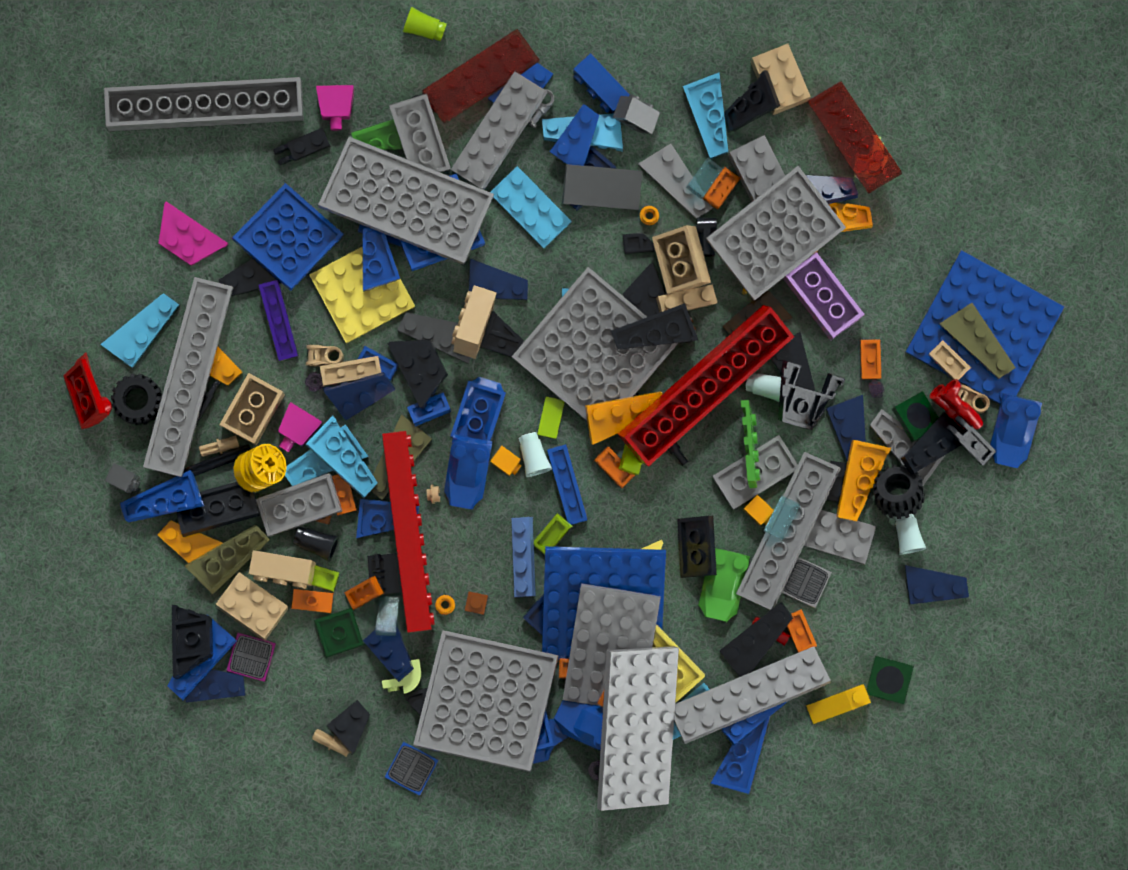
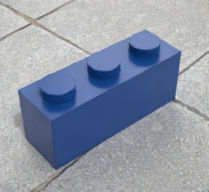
[573,53,630,114]

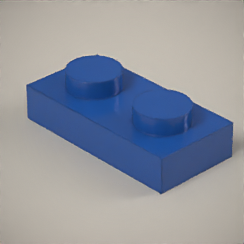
[407,392,451,426]

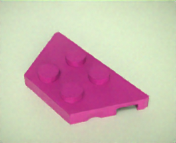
[159,202,228,266]

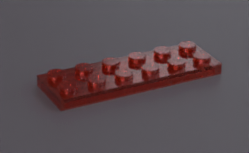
[422,29,540,124]
[808,81,902,194]

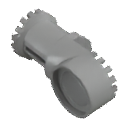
[528,89,554,128]

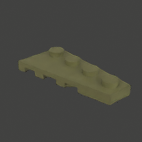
[938,303,1016,379]
[371,414,432,500]
[185,524,270,594]

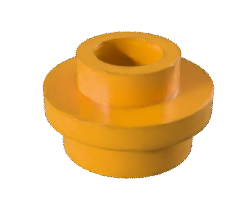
[640,206,659,226]
[435,595,455,615]

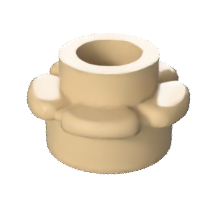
[427,485,440,504]

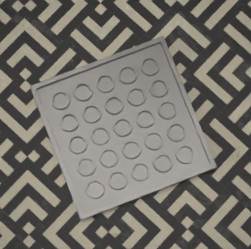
[512,267,678,421]
[413,630,559,772]

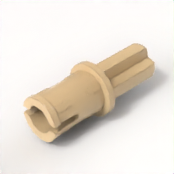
[199,435,239,456]
[312,729,349,757]

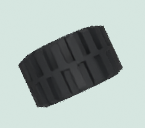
[111,374,162,425]
[873,465,925,519]

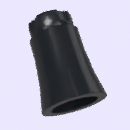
[293,527,339,562]

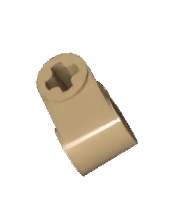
[306,345,344,367]
[958,384,990,414]

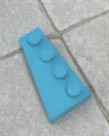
[542,113,623,152]
[100,293,180,368]

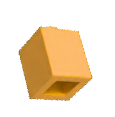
[490,446,522,477]
[743,495,774,526]

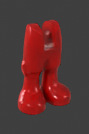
[929,379,983,430]

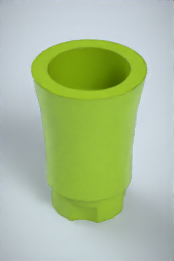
[403,6,447,42]

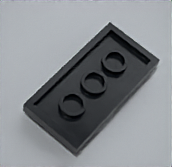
[177,482,260,537]

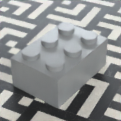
[728,135,785,202]

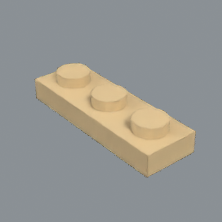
[656,284,717,312]
[320,356,381,386]

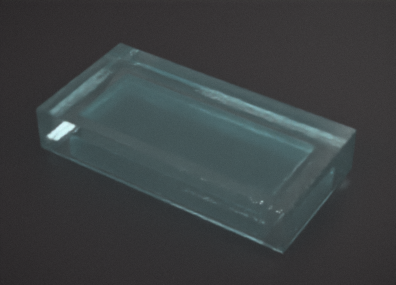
[686,158,723,199]
[764,496,800,540]
[375,597,400,636]

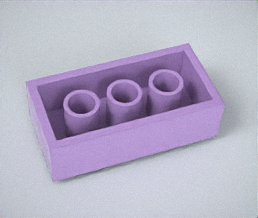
[783,252,864,341]

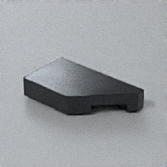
[623,233,655,254]

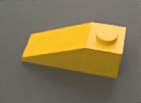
[806,684,871,724]

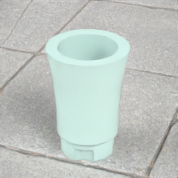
[746,373,781,402]
[519,432,552,477]
[895,513,926,555]

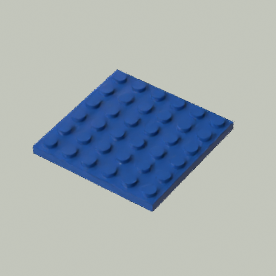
[905,250,1064,404]
[542,546,666,660]

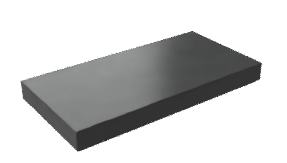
[562,164,642,210]

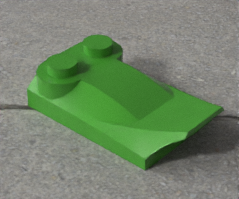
[698,548,750,622]

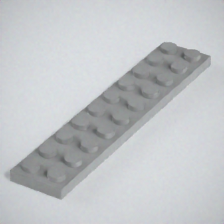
[143,277,233,477]

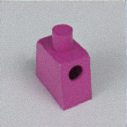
[316,85,354,131]
[278,402,323,453]

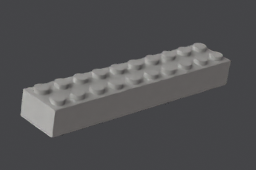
[104,77,304,131]

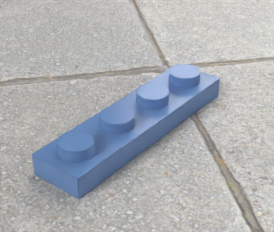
[511,517,536,597]

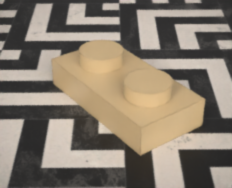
[928,340,971,380]

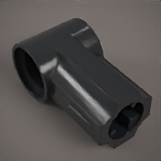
[696,218,717,257]

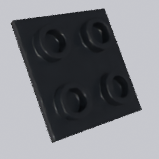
[367,553,402,594]

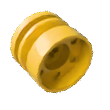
[233,444,287,492]

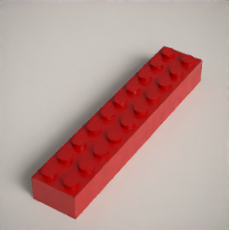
[618,305,794,467]
[382,431,435,633]

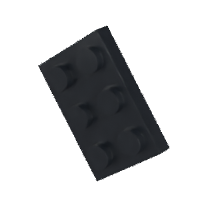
[677,515,717,578]

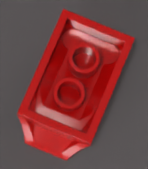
[63,352,112,429]

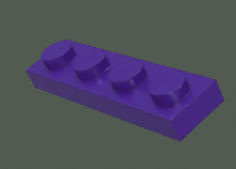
[259,280,299,361]

